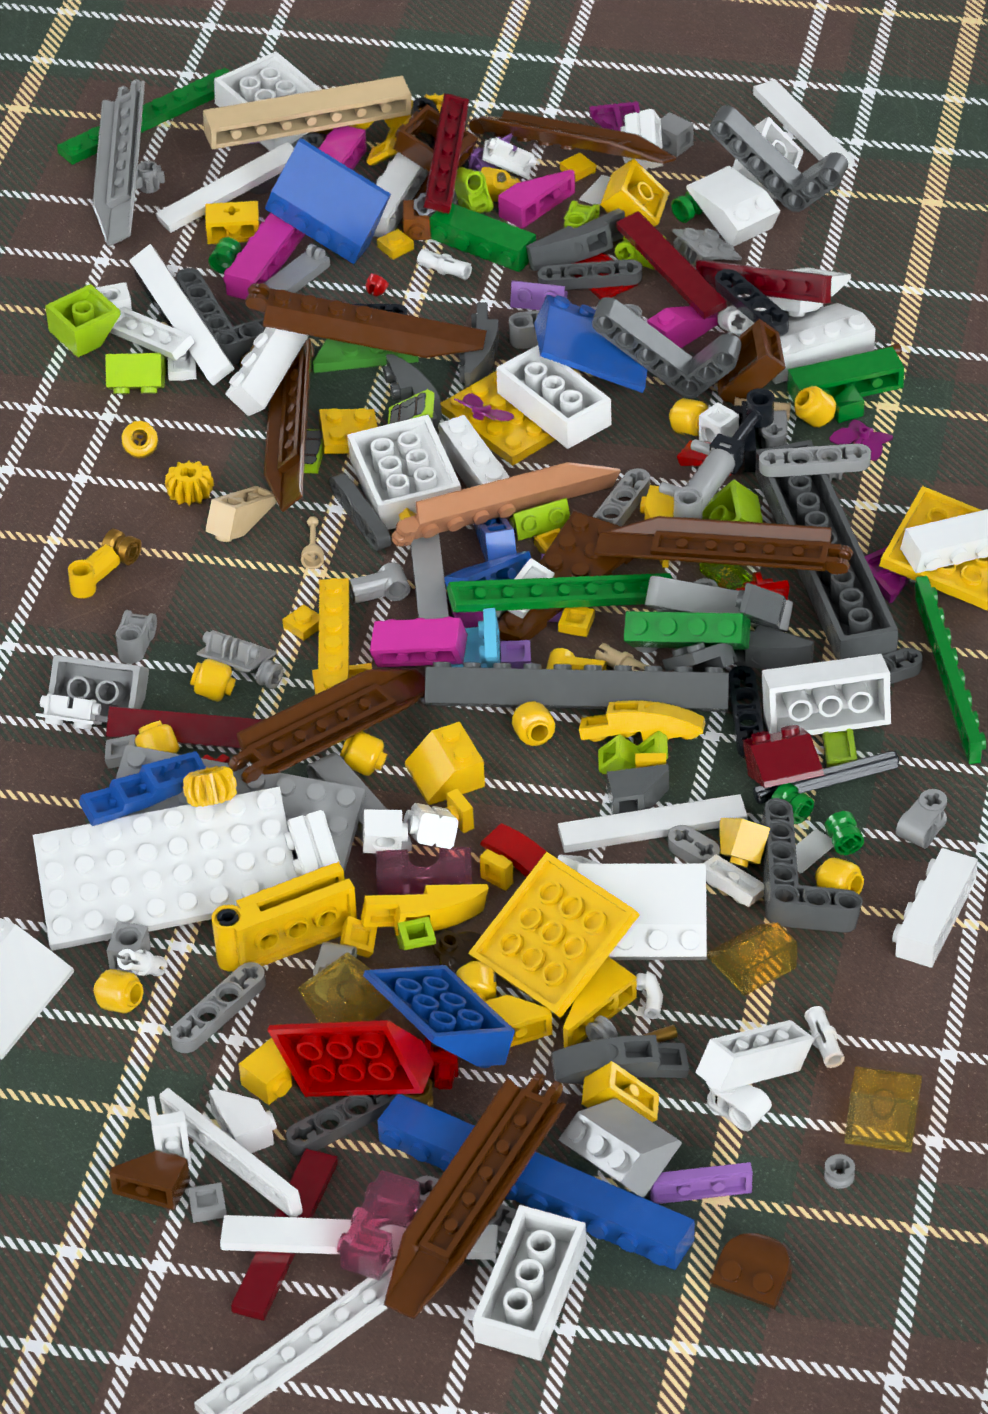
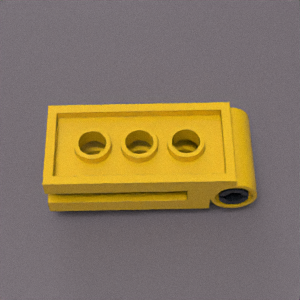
[211,862,357,972]

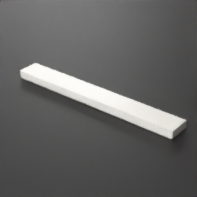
[130,244,235,386]
[220,1215,498,1260]
[194,1258,396,1414]

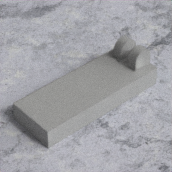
[263,243,330,293]

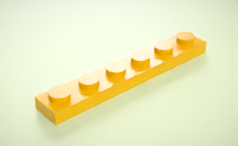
[318,578,349,693]

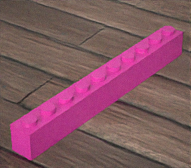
[223,126,367,299]

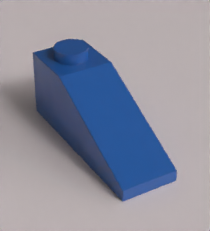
[474,517,517,562]
[444,551,531,605]

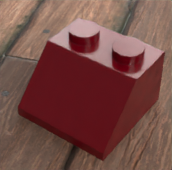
[743,725,824,788]

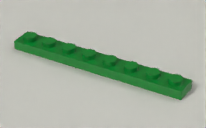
[57,67,231,165]
[446,573,673,613]
[915,576,986,764]

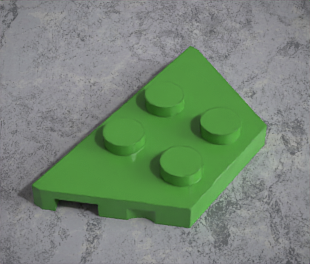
[313,339,419,373]

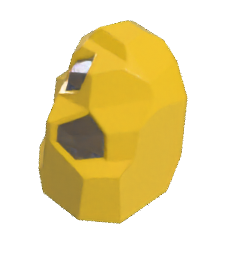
[481,167,520,202]

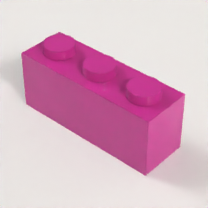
[370,617,468,667]

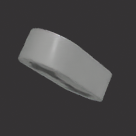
[668,825,720,864]

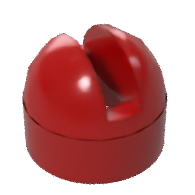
[365,273,389,297]

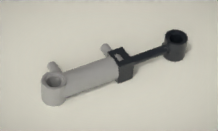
[659,388,775,519]

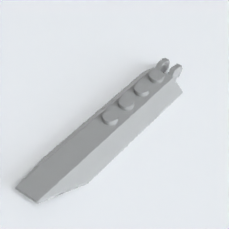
[92,79,145,247]

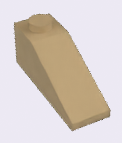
[205,486,277,542]

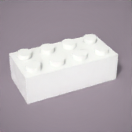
[496,345,611,449]
[762,654,891,735]
[472,1205,587,1361]

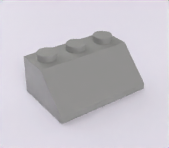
[48,655,149,722]
[558,1098,682,1198]

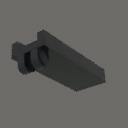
[731,401,756,472]

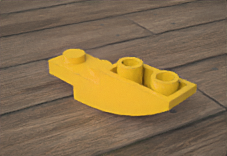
[579,701,705,742]
[361,884,489,936]

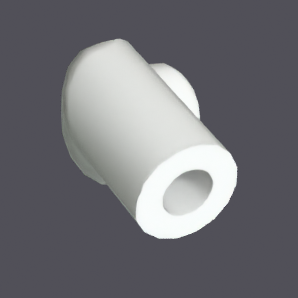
[636,971,663,1019]

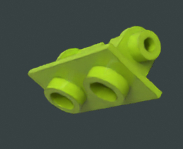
[509,498,570,541]

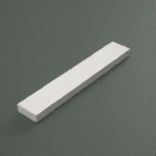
[753,79,855,169]
[156,142,294,233]
[558,794,748,853]
[159,1088,303,1218]

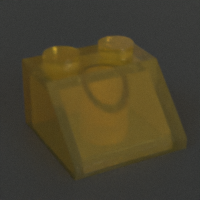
[707,922,797,996]
[297,952,393,1023]
[844,1066,922,1153]

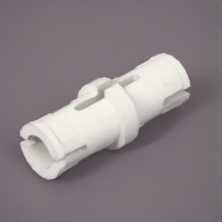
[417,249,472,280]
[117,949,168,977]
[804,1006,845,1068]

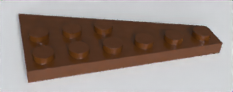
[498,511,634,641]

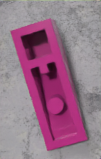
[498,170,575,229]
[647,306,719,348]

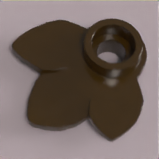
[432,931,482,974]

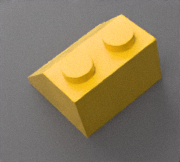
[600,158,670,227]
[405,721,485,805]

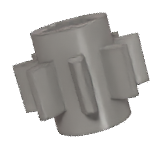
[136,161,165,193]

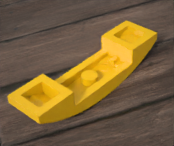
[366,99,413,166]

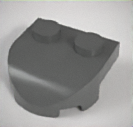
[663,642,738,672]

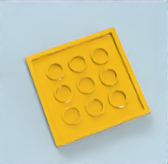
[441,370,556,466]
[879,486,988,611]
[469,852,640,1018]

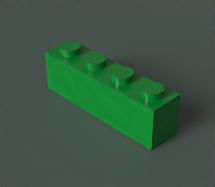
[429,203,536,272]
[787,346,904,402]
[624,611,751,650]

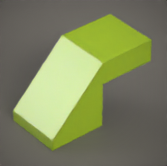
[598,731,668,774]
[393,916,436,950]

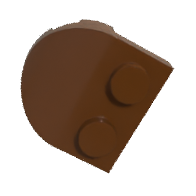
[709,1233,792,1309]

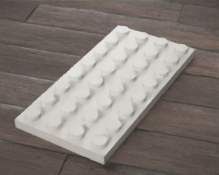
[33,786,297,951]

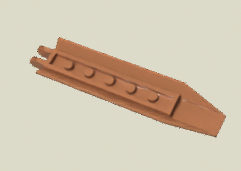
[392,462,621,547]

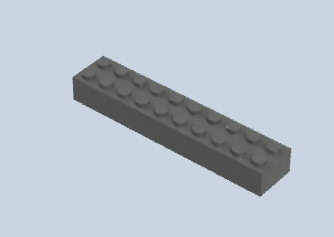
[756,440,898,660]

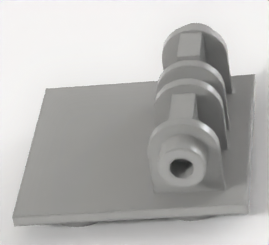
[672,228,742,267]
[197,630,277,673]

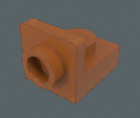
[403,200,431,240]

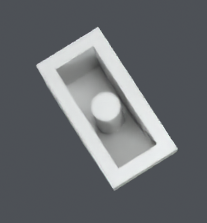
[209,1089,277,1153]

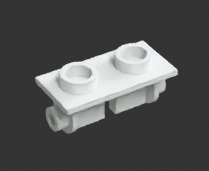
[482,137,538,179]
[36,693,102,730]

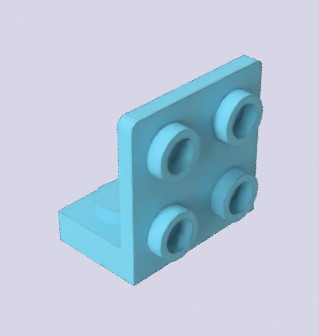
[451,608,501,668]

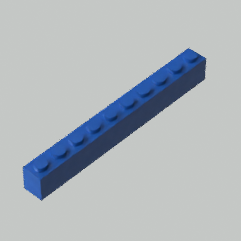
[377,1094,695,1270]

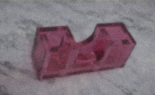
[376,847,472,895]
[337,1170,421,1280]

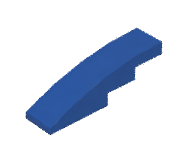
[79,751,206,826]

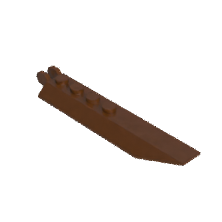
[469,110,676,164]
[245,282,487,358]
[264,338,315,512]
[594,516,853,575]
[228,669,425,784]
[384,1073,566,1320]

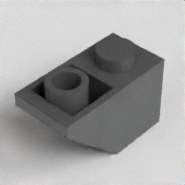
[736,583,787,629]
[607,764,669,815]

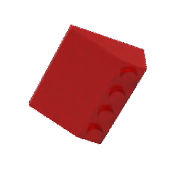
[268,1020,434,1097]

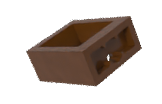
[394,105,478,172]
[717,319,786,405]

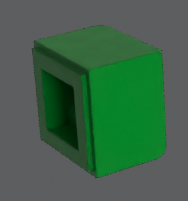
[834,385,865,423]

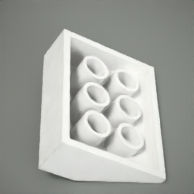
[214,51,322,151]
[739,303,875,384]
[347,415,461,530]
[577,864,707,960]
[0,918,74,1060]

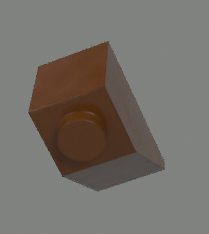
[109,1150,190,1210]

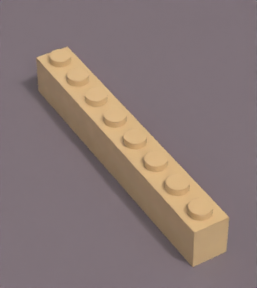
[203,76,411,150]

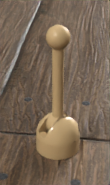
[301,516,324,569]

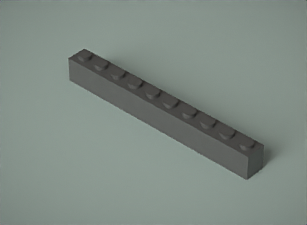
[425,662,729,712]

